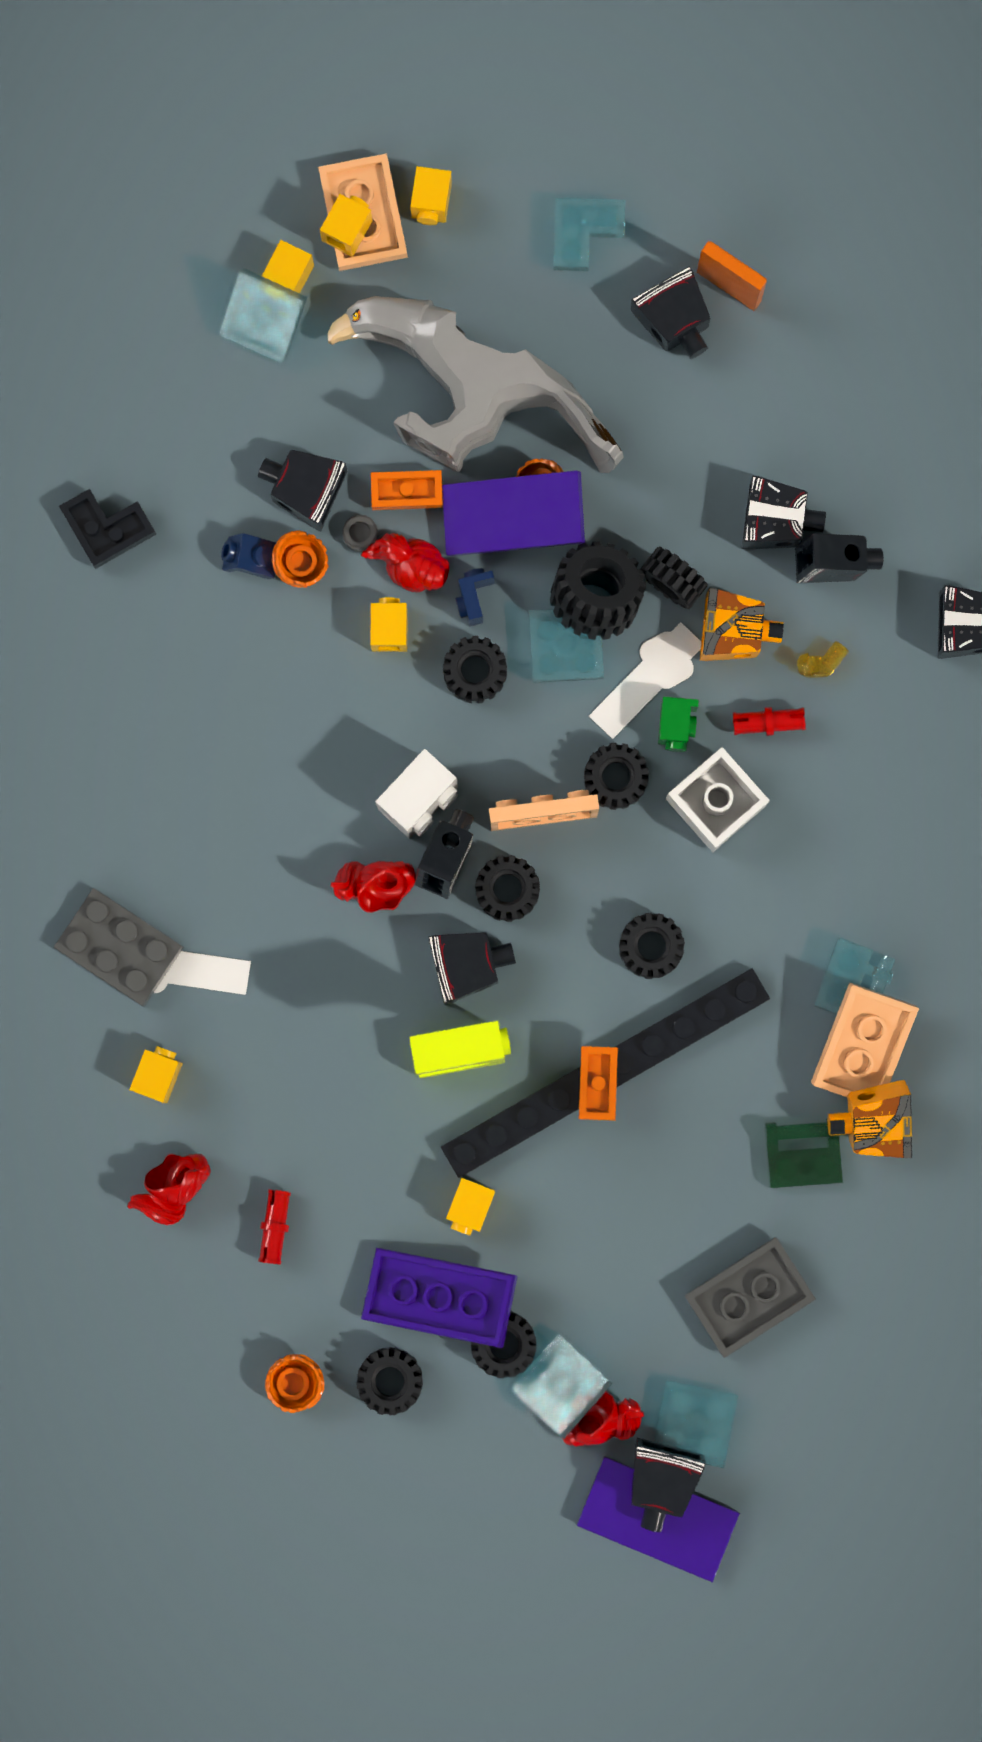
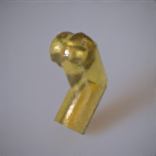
[797,641,849,678]

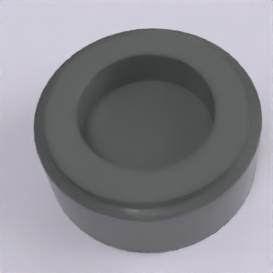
[342,515,378,552]

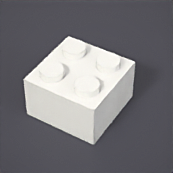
[666,747,770,852]
[375,749,458,839]

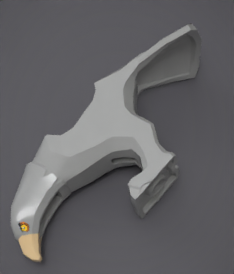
[328,296,624,473]

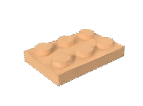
[318,153,408,271]
[489,790,599,831]
[811,982,919,1097]

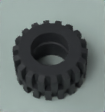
[550,541,646,640]

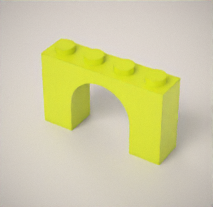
[409,1021,511,1079]

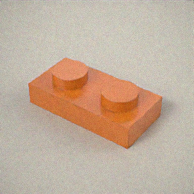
[371,470,443,510]
[579,1046,618,1121]

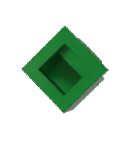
[658,697,699,752]

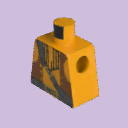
[699,588,784,661]
[827,1080,912,1158]

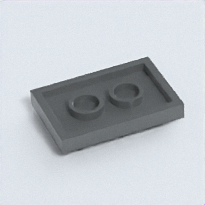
[53,888,184,1007]
[684,1237,816,1358]

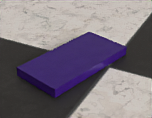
[442,470,585,556]
[361,1247,518,1348]
[576,1456,740,1583]

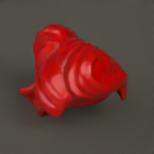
[361,533,449,592]
[331,861,416,913]
[127,1153,211,1225]
[560,1390,644,1447]

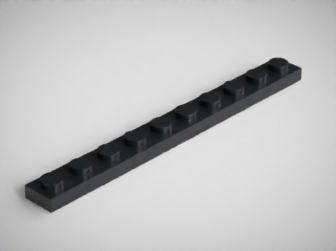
[441,968,770,1178]

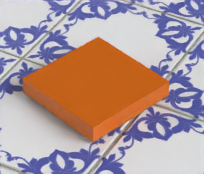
[697,241,767,311]

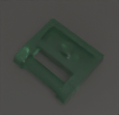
[765,1119,843,1188]

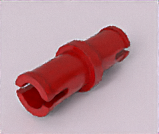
[733,707,806,736]
[258,1189,291,1265]

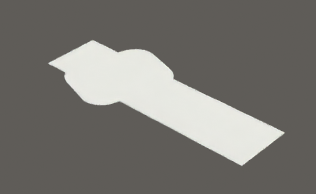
[589,622,701,739]
[154,951,251,995]

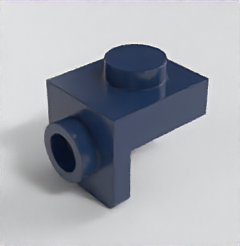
[221,533,276,579]
[455,568,495,627]

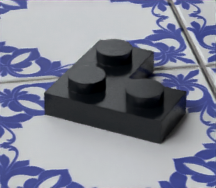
[59,489,156,569]

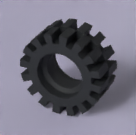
[640,546,708,609]
[443,636,507,703]
[584,743,649,810]
[475,855,540,922]
[619,912,685,979]
[471,1312,537,1379]
[356,1347,423,1416]

